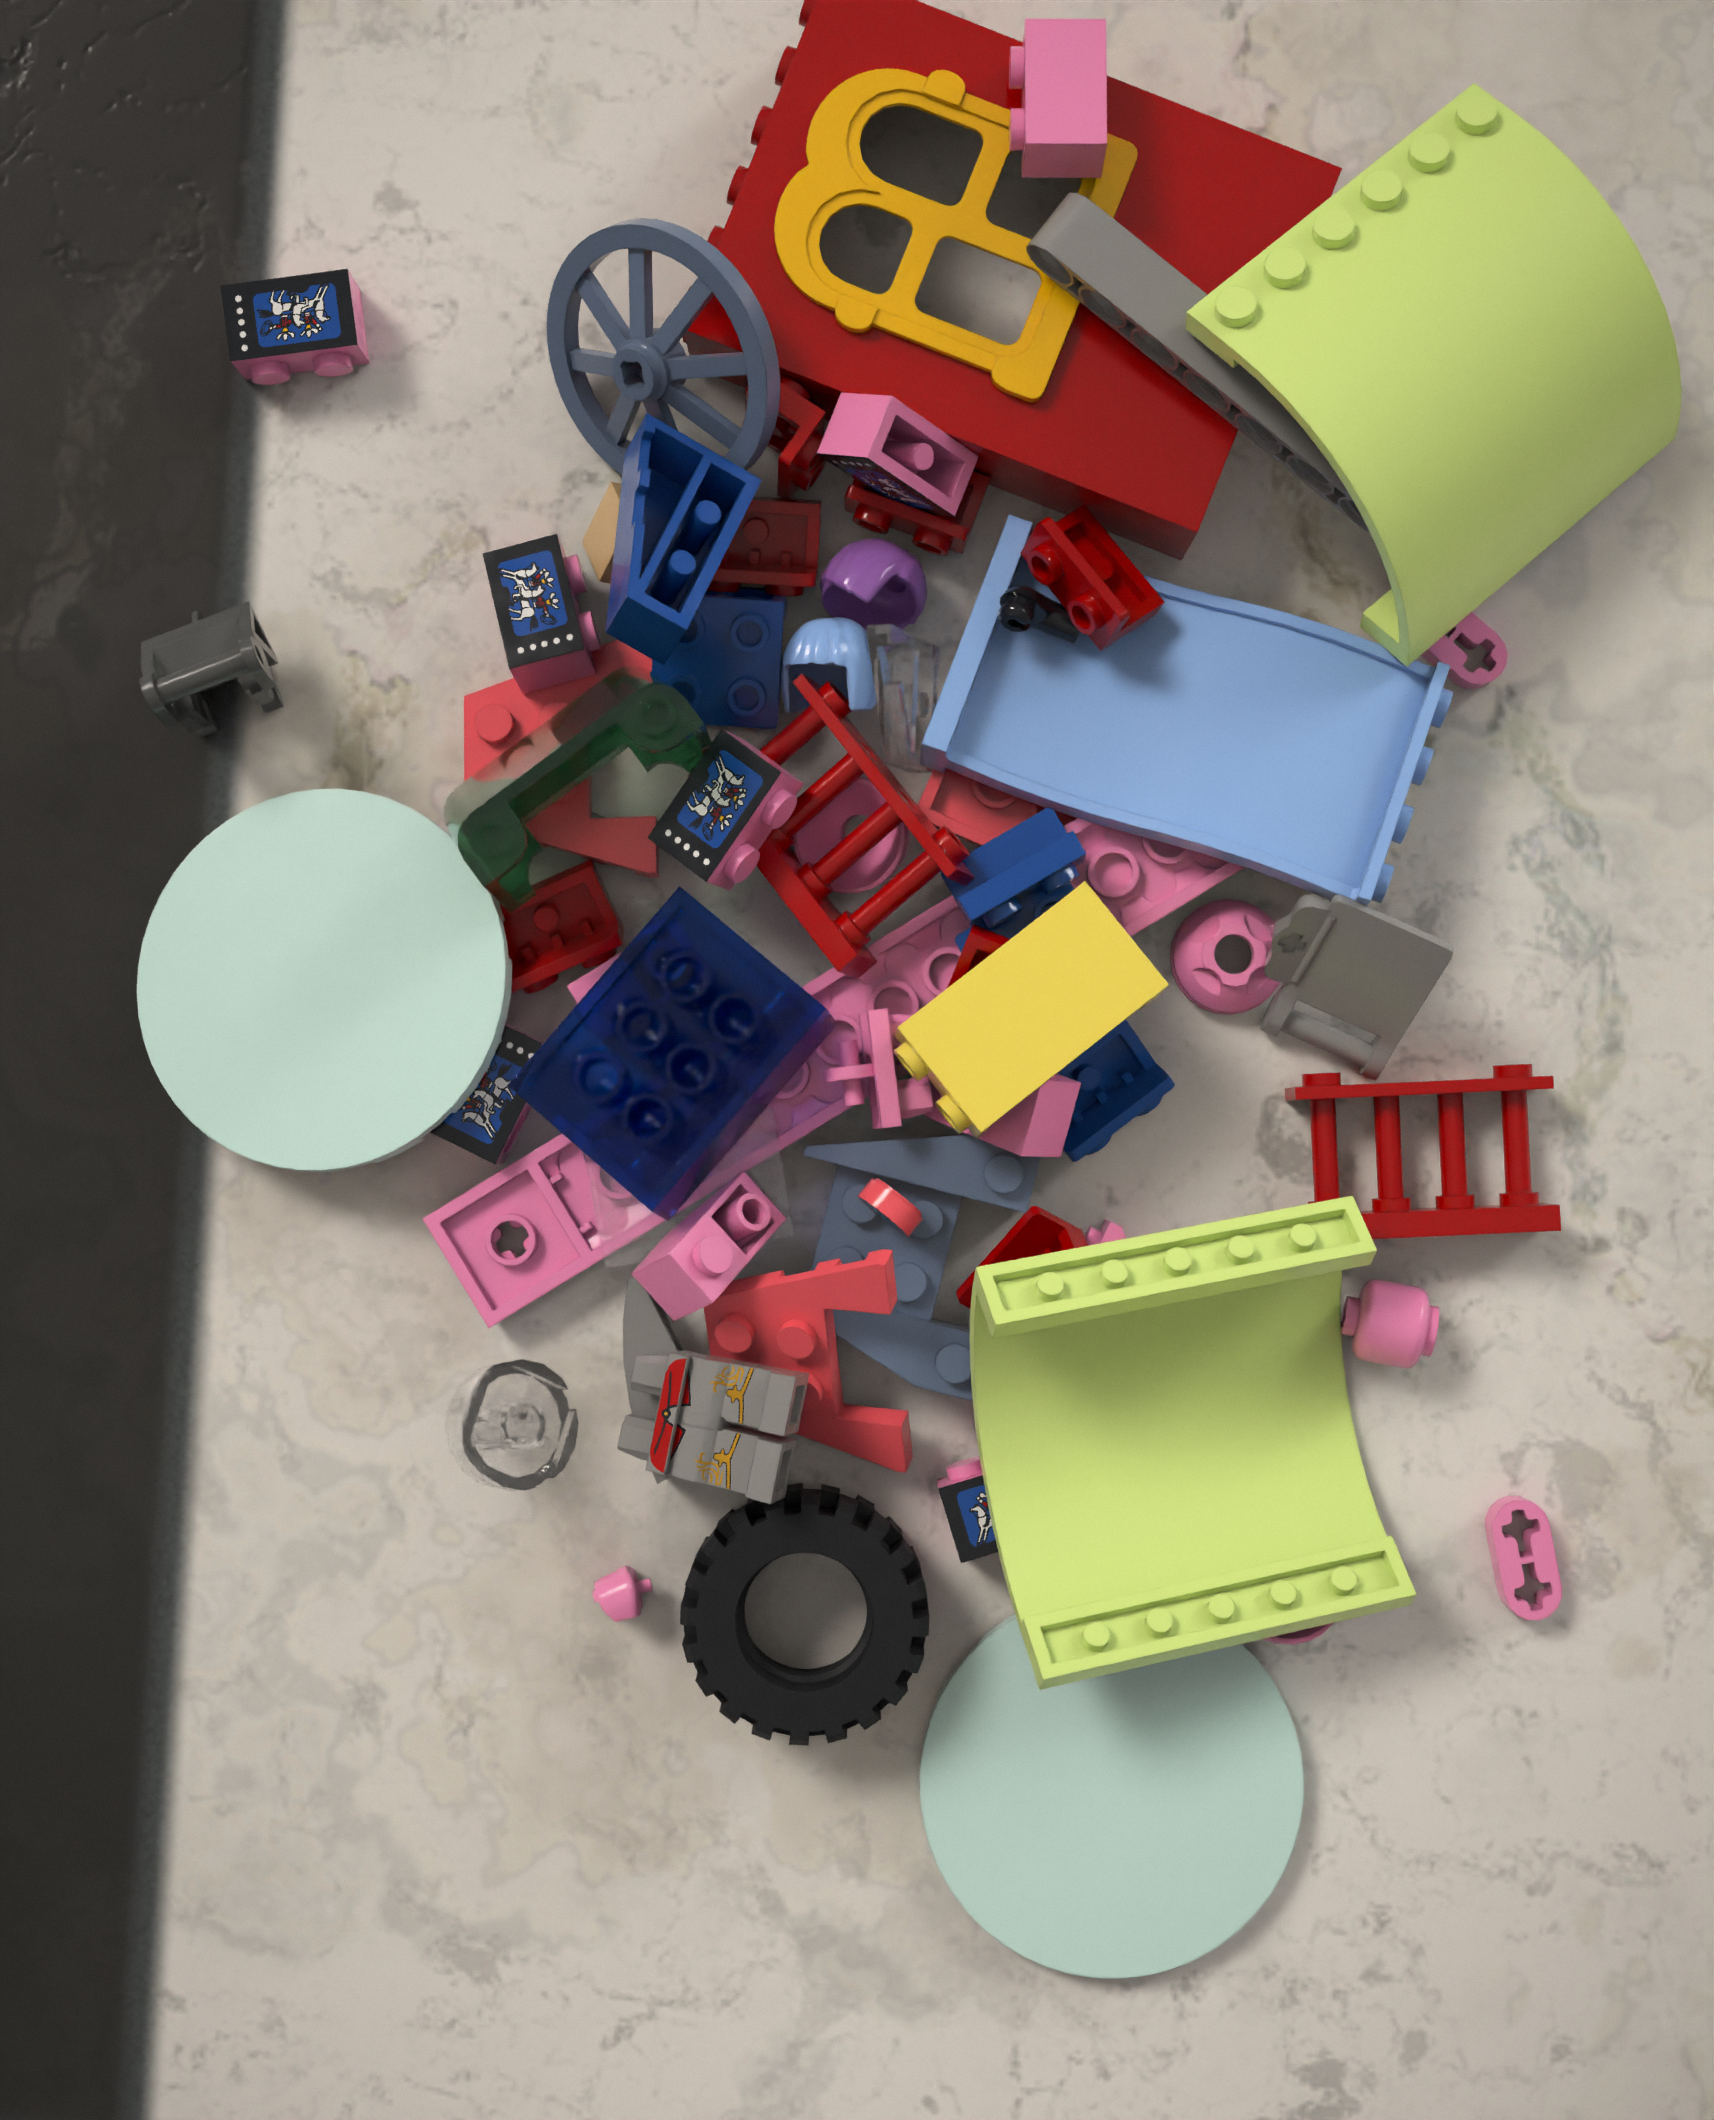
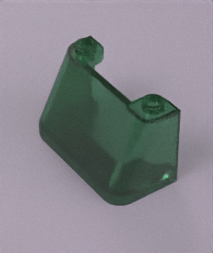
[443,665,712,913]

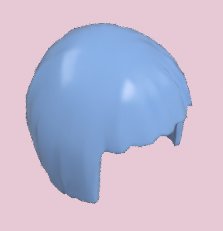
[780,617,884,714]

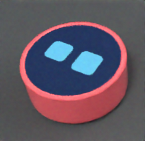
[857,1178,923,1237]

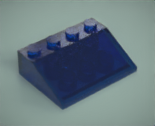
[507,886,837,1221]

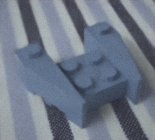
[803,1134,1041,1401]

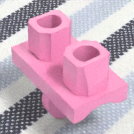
[822,1008,933,1129]

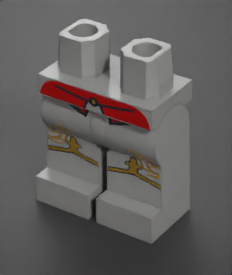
[617,1350,810,1504]

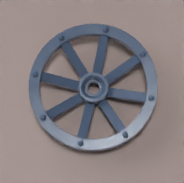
[546,218,780,475]

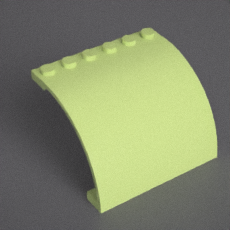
[1186,83,1682,667]
[969,1196,1417,1690]

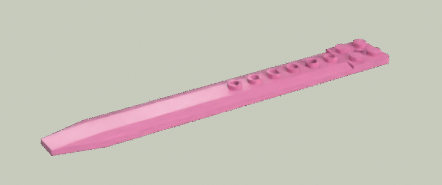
[423,818,1245,1328]

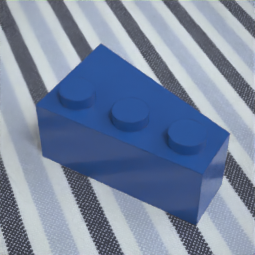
[605,413,762,665]

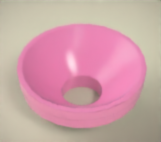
[794,777,909,893]
[1170,899,1280,1015]

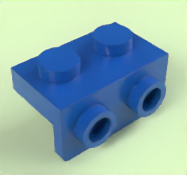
[941,808,1086,929]
[1058,1020,1175,1162]

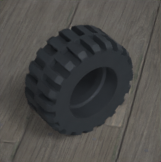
[680,1483,929,1746]

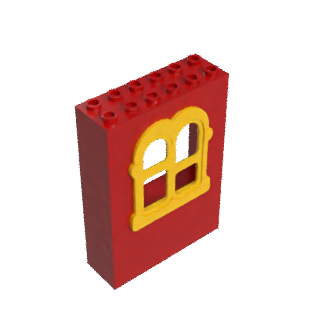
[683,0,1342,561]

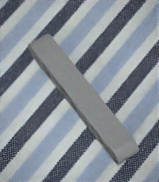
[1026,192,1370,533]

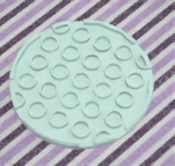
[137,789,512,1172]
[919,1614,1304,1979]

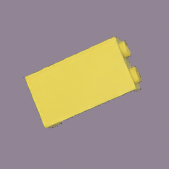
[894,881,1169,1139]

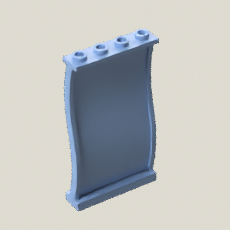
[920,514,1453,906]

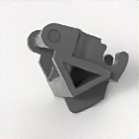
[139,601,284,738]

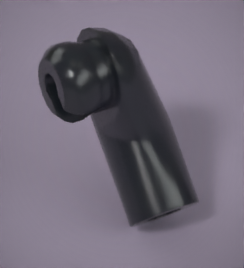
[998,585,1080,644]

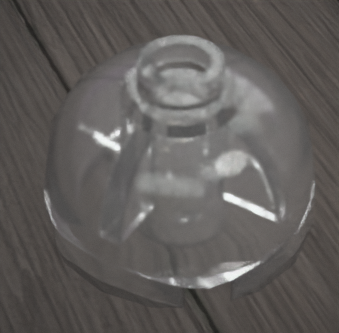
[445,1359,579,1491]

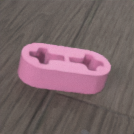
[1421,612,1508,689]
[1485,1496,1562,1620]

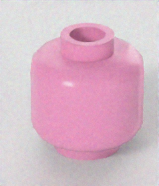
[1340,1279,1439,1368]

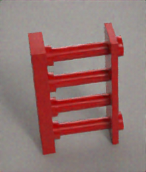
[688,674,975,978]
[1285,1064,1561,1239]

